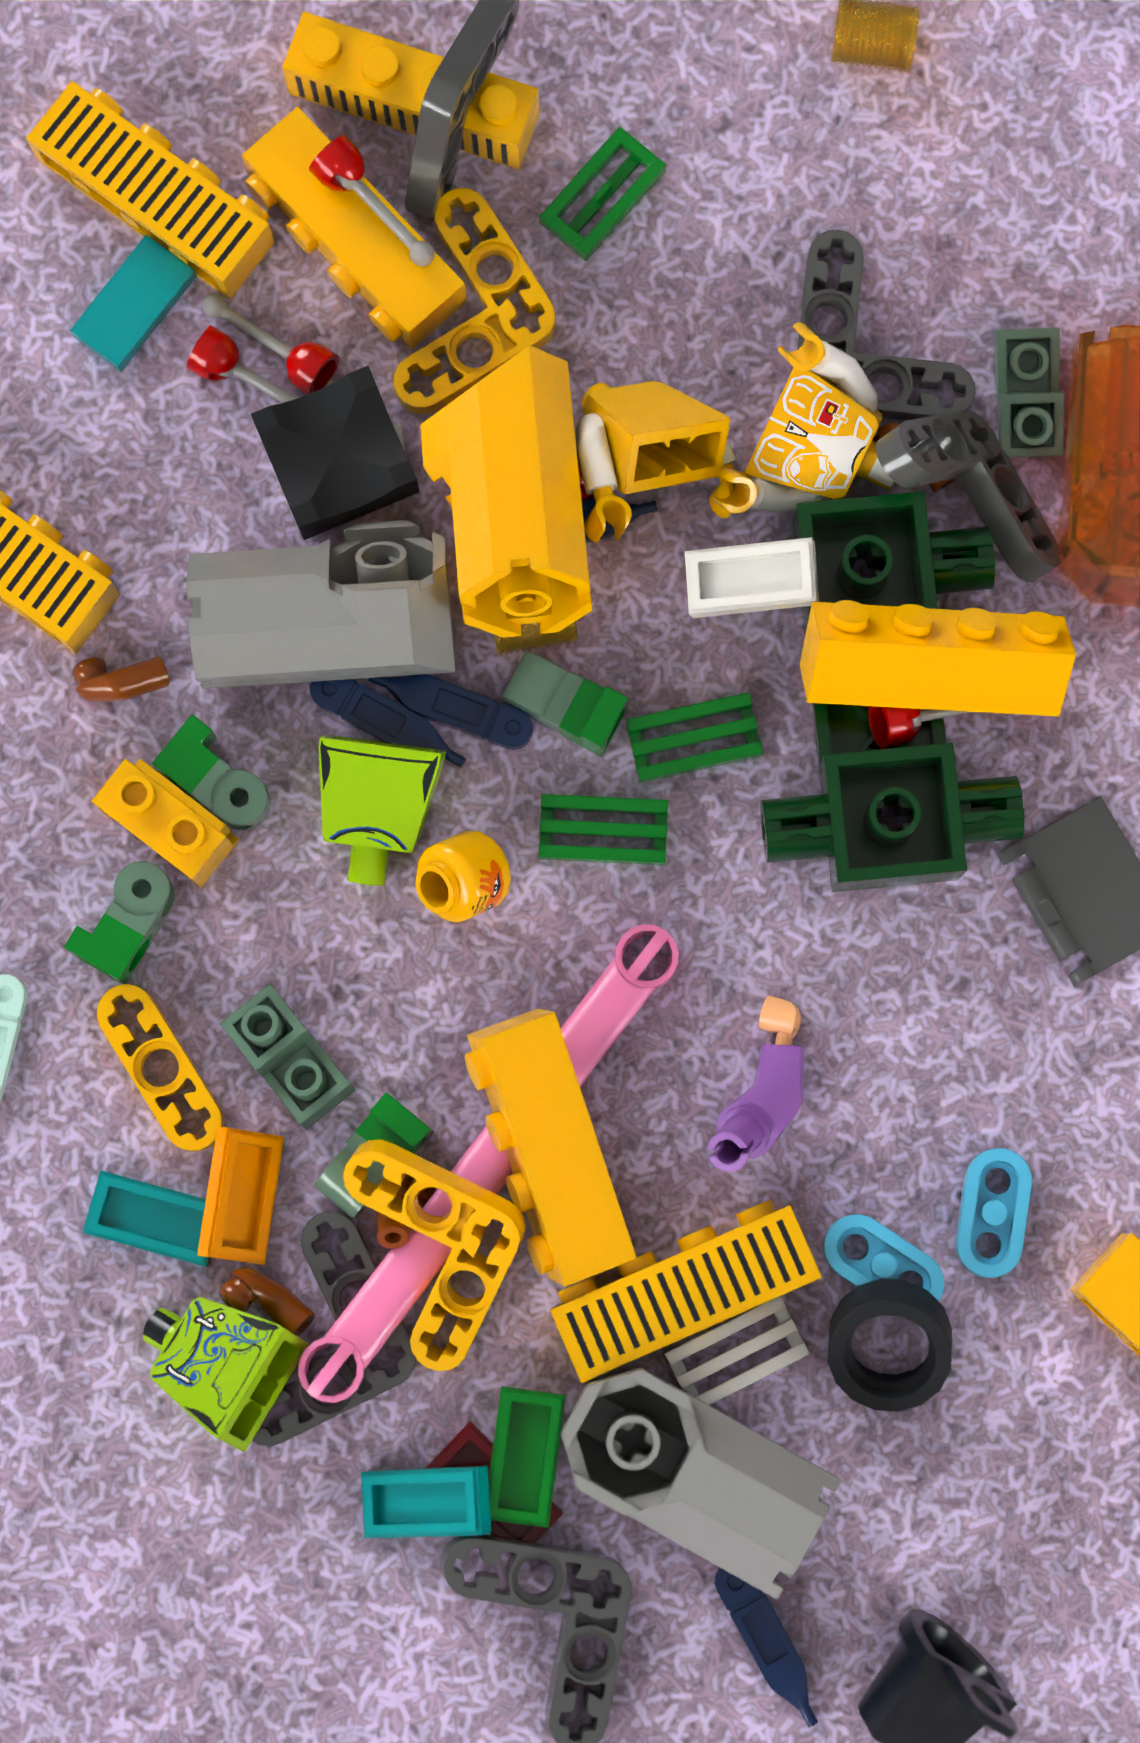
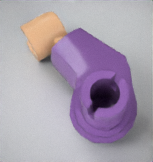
[707,996,804,1172]

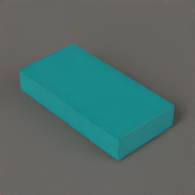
[69,235,197,372]
[82,1170,211,1267]
[361,1466,491,1538]

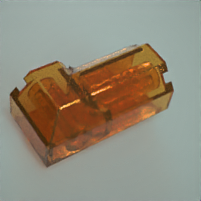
[1056,325,1140,607]

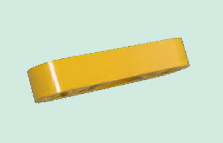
[97,984,225,1152]

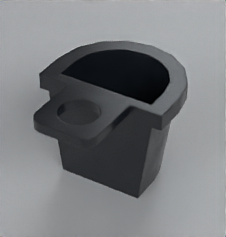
[858,1609,1018,1743]

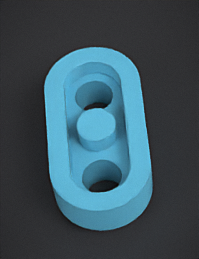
[955,1148,1032,1278]
[823,1214,944,1301]

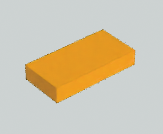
[197,1127,284,1265]

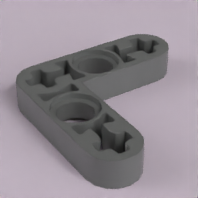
[405,0,519,221]
[797,229,976,420]
[876,410,1061,582]
[252,1211,416,1446]
[441,1534,631,1743]

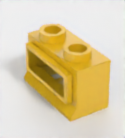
[91,759,239,888]

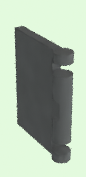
[997,796,1140,987]

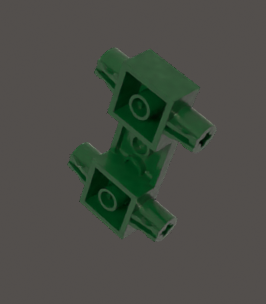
[760,491,1025,892]

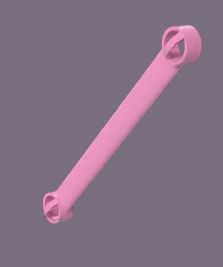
[298,924,679,1403]

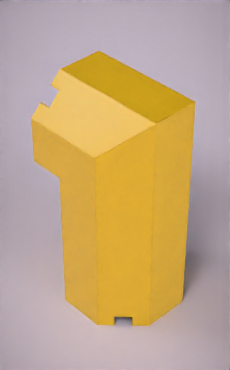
[420,345,593,638]

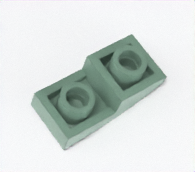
[994,327,1064,458]
[220,983,356,1130]

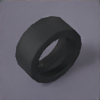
[828,1279,952,1412]

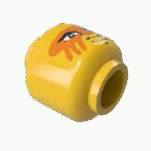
[415,830,511,923]

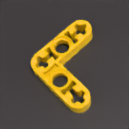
[393,188,555,414]
[343,1139,526,1371]

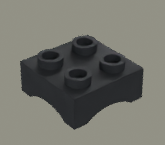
[251,366,420,540]

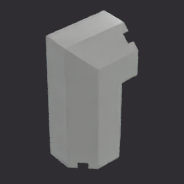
[186,520,455,689]
[561,1367,840,1599]

